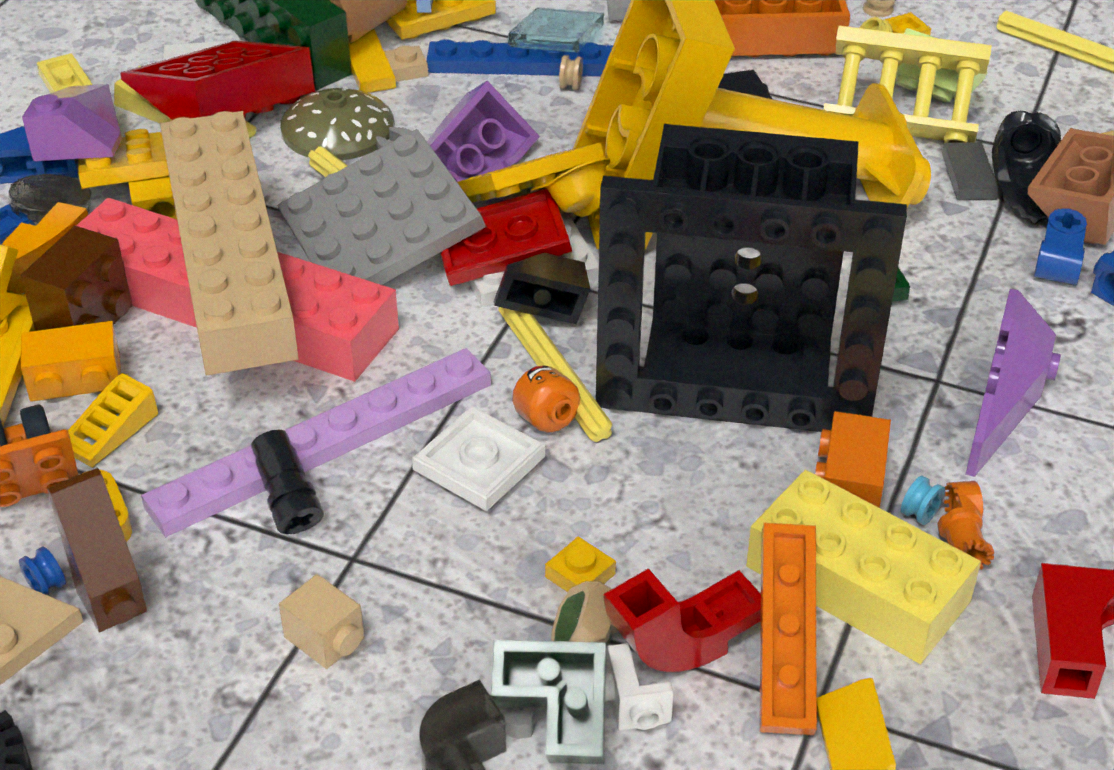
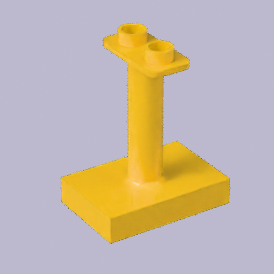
[573,0,931,250]

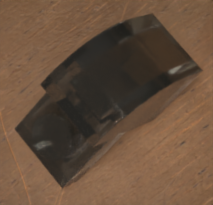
[419,680,506,770]

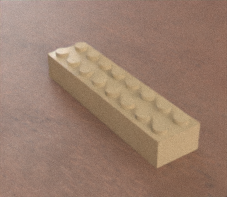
[160,111,299,376]

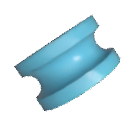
[901,475,945,525]

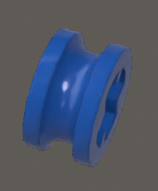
[19,546,66,595]

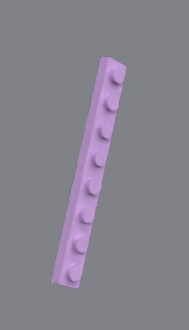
[141,348,491,537]

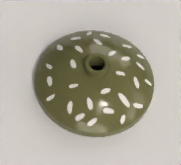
[280,88,394,160]

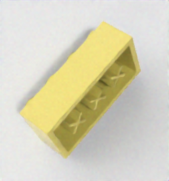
[746,469,981,665]

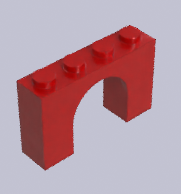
[1032,563,1114,699]

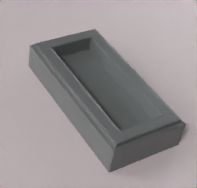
[942,142,999,200]

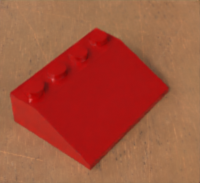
[120,41,315,120]

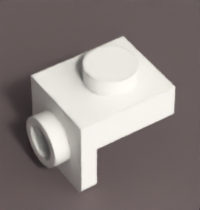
[606,643,674,731]

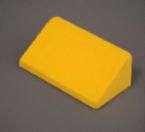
[817,678,896,770]

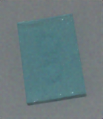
[508,8,604,52]

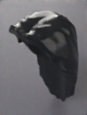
[992,111,1061,224]

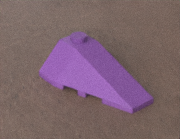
[427,80,540,182]
[22,84,122,161]
[965,289,1061,477]

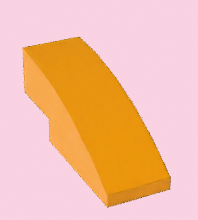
[1,202,88,294]

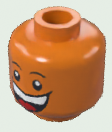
[512,365,581,433]

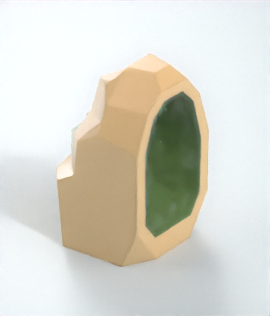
[551,581,618,646]

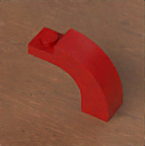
[603,568,761,672]

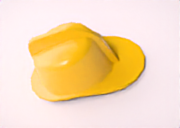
[530,157,610,217]

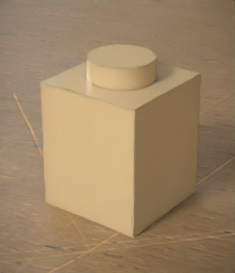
[279,574,364,669]

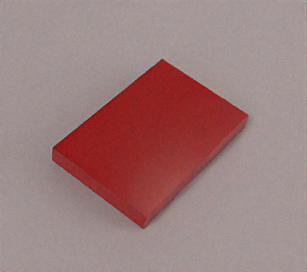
[440,189,572,286]

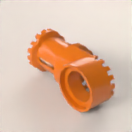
[937,481,994,569]

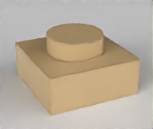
[384,45,428,82]

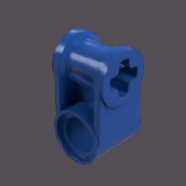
[1034,208,1087,285]

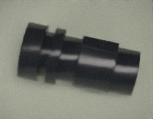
[251,429,324,534]

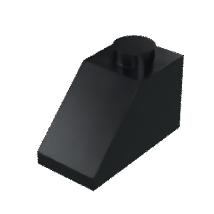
[494,252,590,324]

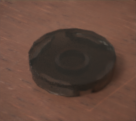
[8,174,92,223]

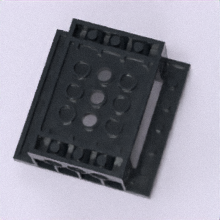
[596,124,907,432]

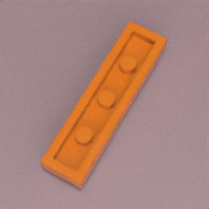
[759,523,817,735]

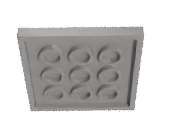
[277,129,486,285]

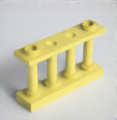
[823,26,992,143]

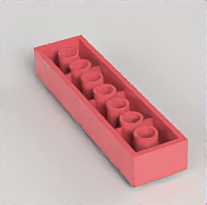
[76,198,399,382]

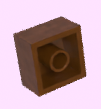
[20,226,132,331]

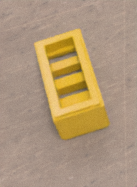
[68,373,158,467]

